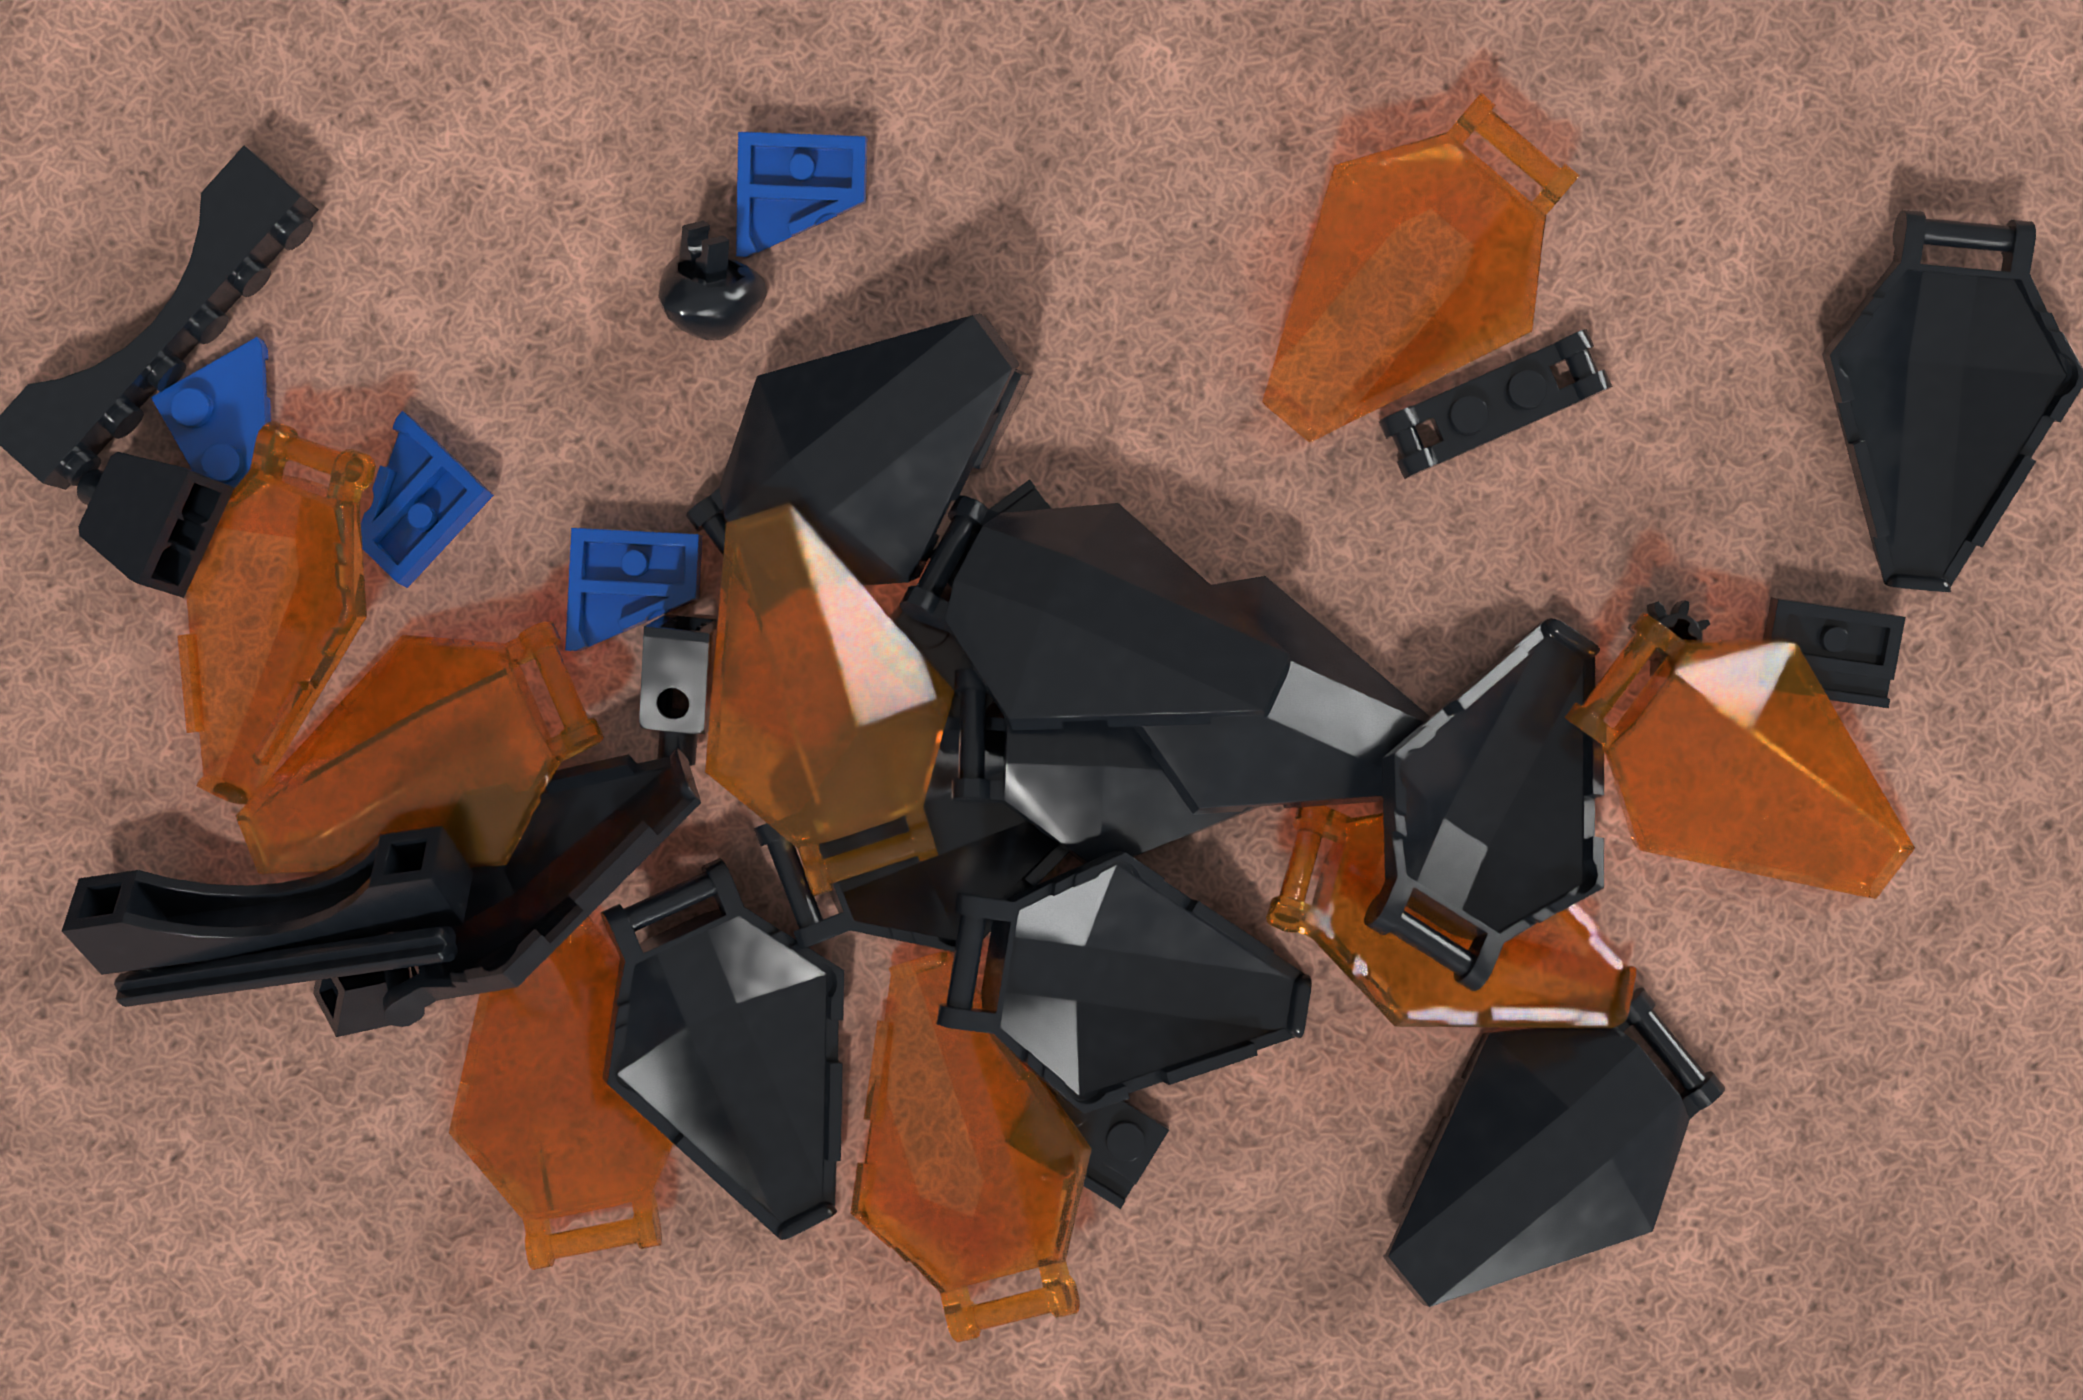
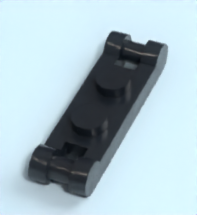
[1379,329,1613,479]

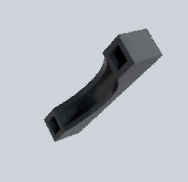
[0,146,319,490]
[62,826,473,975]

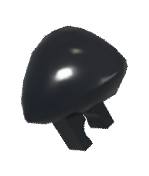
[658,220,767,340]

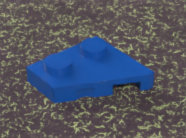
[736,132,868,257]
[151,337,274,504]
[355,411,494,588]
[565,528,703,651]

